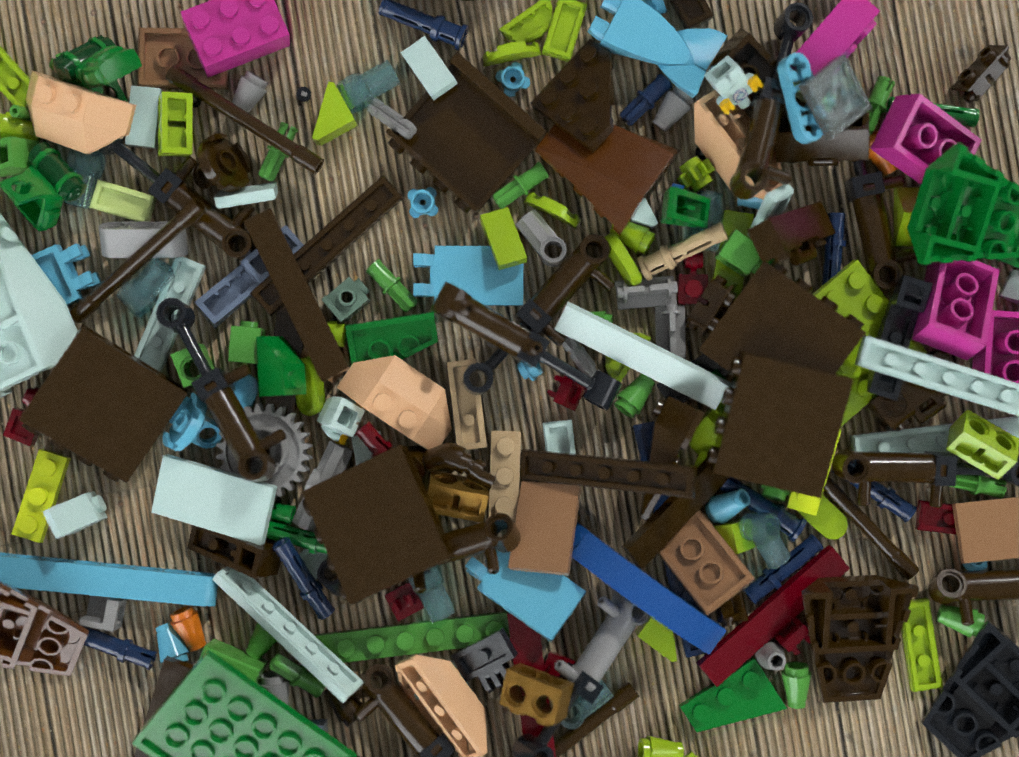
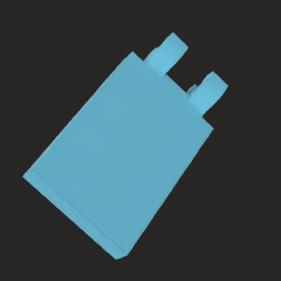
[32,243,102,307]
[413,246,524,306]
[465,550,586,642]

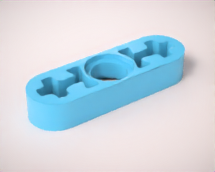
[778,53,823,144]

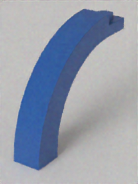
[572,522,727,655]

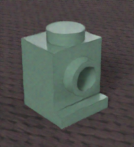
[321,277,371,324]

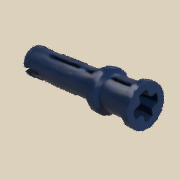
[378,0,469,51]
[719,477,807,542]

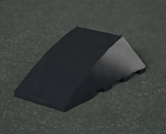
[921,620,1019,757]

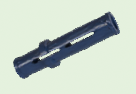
[822,212,846,286]
[831,462,917,522]
[743,534,824,605]
[272,537,335,620]
[81,625,157,670]

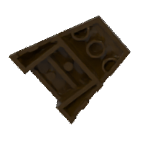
[801,575,919,703]

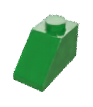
[256,336,307,397]

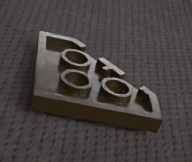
[530,39,614,152]

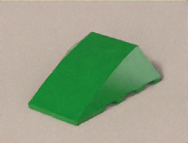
[907,143,1019,265]

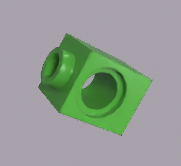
[714,229,763,277]
[228,321,266,364]
[170,343,215,390]

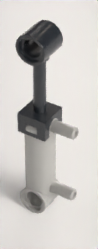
[512,591,650,757]

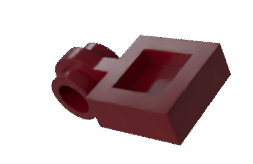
[677,251,708,305]
[3,387,39,446]

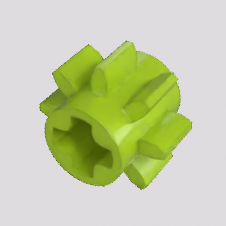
[677,155,716,193]

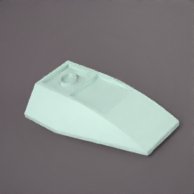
[0,213,77,398]

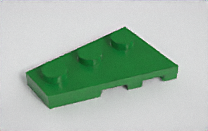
[345,311,439,364]
[679,657,788,732]

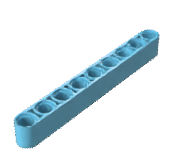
[0,552,218,606]

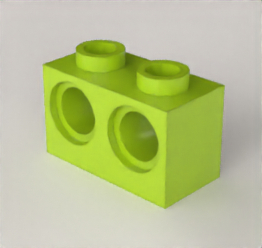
[158,91,193,157]
[946,409,1019,480]

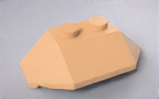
[25,71,136,154]
[694,90,784,199]
[337,355,452,450]
[395,655,487,757]

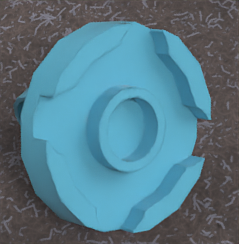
[162,392,222,451]

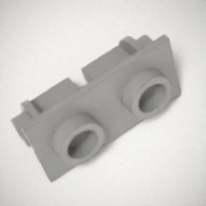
[615,275,678,310]
[655,304,686,360]

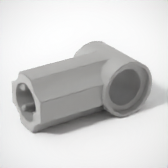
[515,209,567,267]

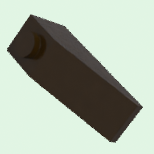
[187,525,281,579]

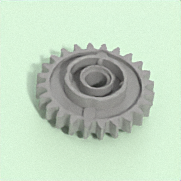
[216,404,313,497]

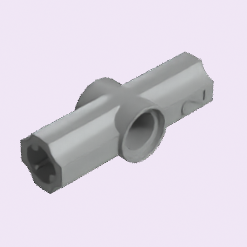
[292,440,354,532]

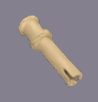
[637,222,729,281]

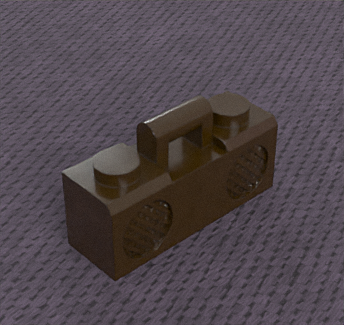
[775,112,870,167]
[747,201,836,266]
[866,349,954,431]

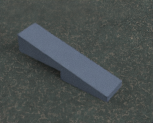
[194,225,304,329]

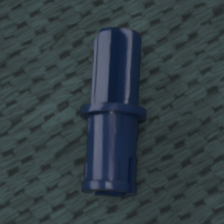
[619,74,672,126]

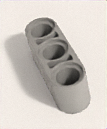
[98,221,188,258]

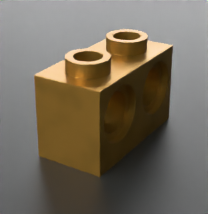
[427,472,489,523]
[499,663,574,726]

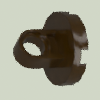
[192,133,252,192]

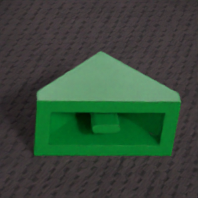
[661,187,711,228]

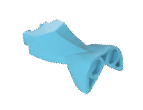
[587,0,728,98]

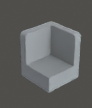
[78,595,127,632]

